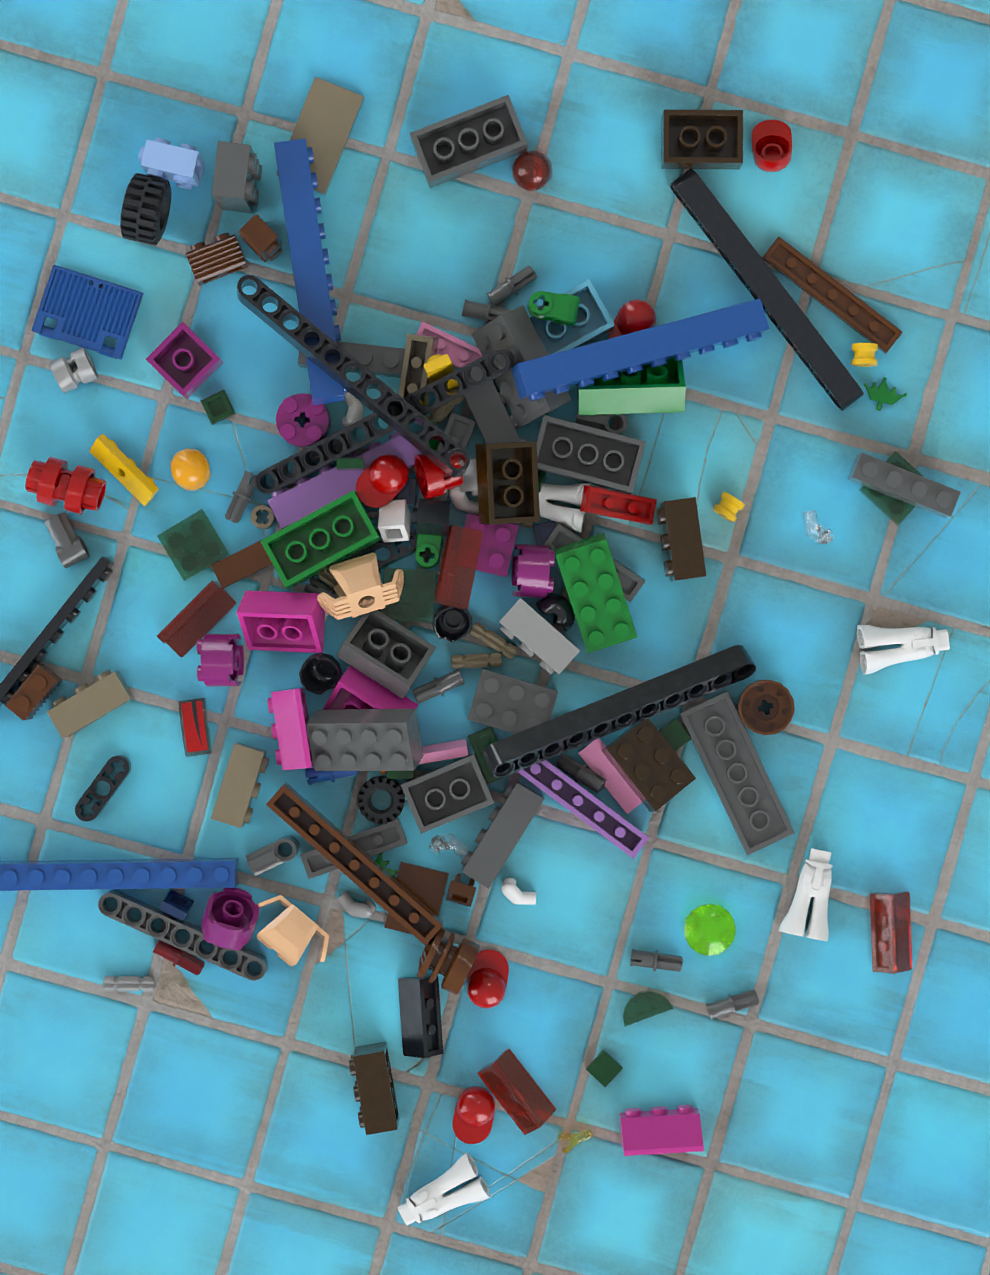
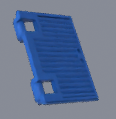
[31,265,144,360]

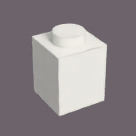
[378,500,411,542]

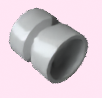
[50,347,98,393]

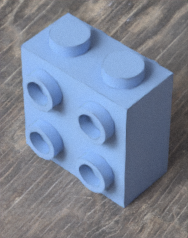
[138,138,205,190]

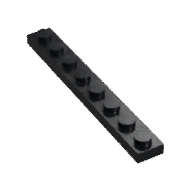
[0,556,115,707]

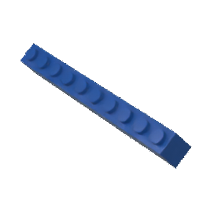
[274,139,348,405]
[511,299,769,401]
[0,858,239,891]

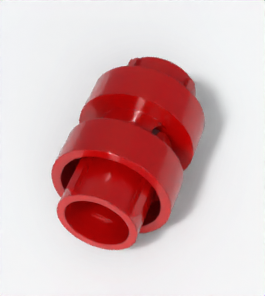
[25,457,107,515]

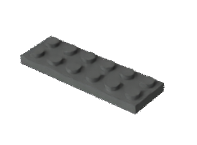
[679,691,795,856]

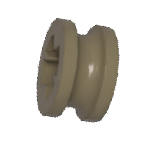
[251,505,275,529]

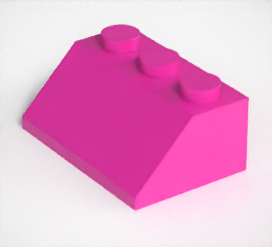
[236,591,325,653]
[322,665,418,710]
[267,687,314,770]
[619,1105,704,1156]

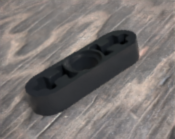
[348,530,417,570]
[75,755,131,822]

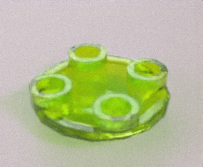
[684,904,736,956]

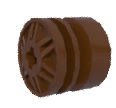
[738,680,795,735]
[416,927,480,995]

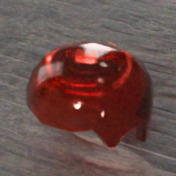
[512,150,553,191]

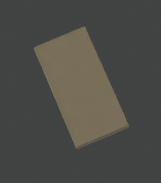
[276,77,364,195]

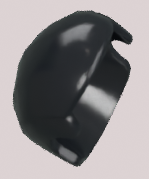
[536,594,575,632]
[432,602,472,642]
[299,653,342,695]

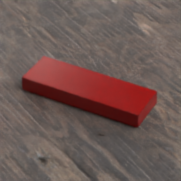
[580,485,657,525]

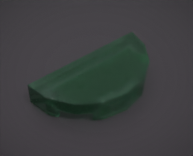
[622,990,673,1027]

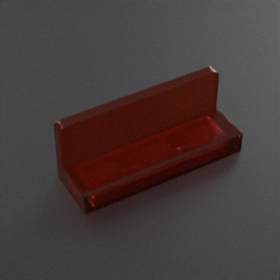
[434,525,483,609]
[157,580,236,657]
[870,892,912,974]
[477,1049,556,1135]

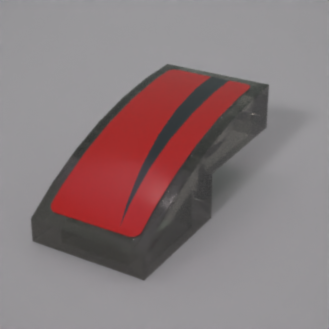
[178,698,212,757]

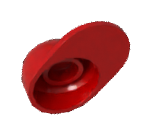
[752,120,792,172]
[608,299,656,339]
[356,454,409,508]
[467,949,509,1009]
[452,1086,495,1144]

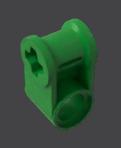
[527,291,580,325]
[415,534,444,569]

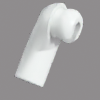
[342,392,364,428]
[449,486,479,516]
[501,878,536,905]

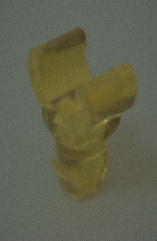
[558,1130,593,1153]

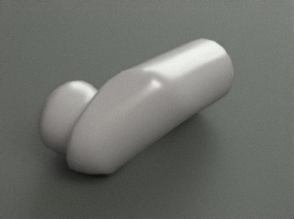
[337,891,376,918]

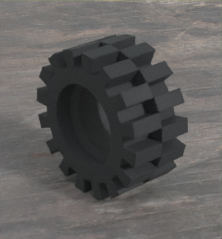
[357,776,405,824]

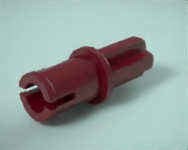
[153,940,205,975]

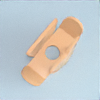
[317,553,404,620]
[257,895,329,966]

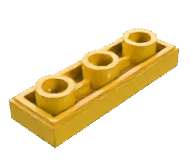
[423,354,459,391]
[89,434,159,506]

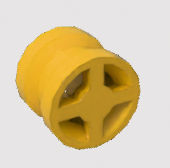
[851,343,878,367]
[712,491,745,523]

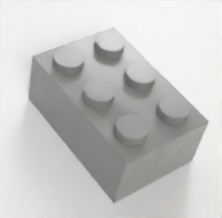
[499,598,580,674]

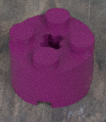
[276,393,331,449]
[511,544,555,598]
[197,634,244,687]
[201,888,259,950]

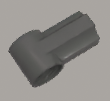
[575,412,628,435]
[45,512,90,568]
[246,836,300,876]

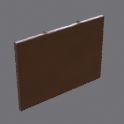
[384,862,449,934]

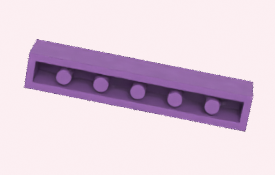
[267,432,420,529]
[517,760,649,859]

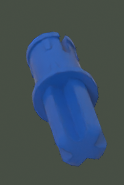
[305,768,358,785]

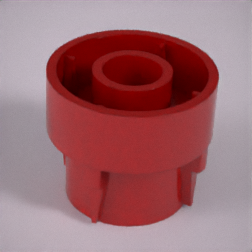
[414,454,463,499]

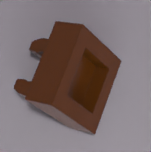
[446,873,477,907]

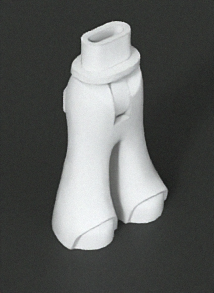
[539,483,591,533]
[857,625,950,675]
[778,848,833,941]
[398,1152,491,1225]

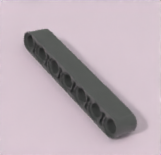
[98,890,268,981]

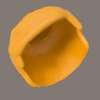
[170,448,211,491]

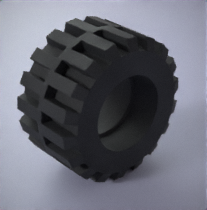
[120,173,172,246]

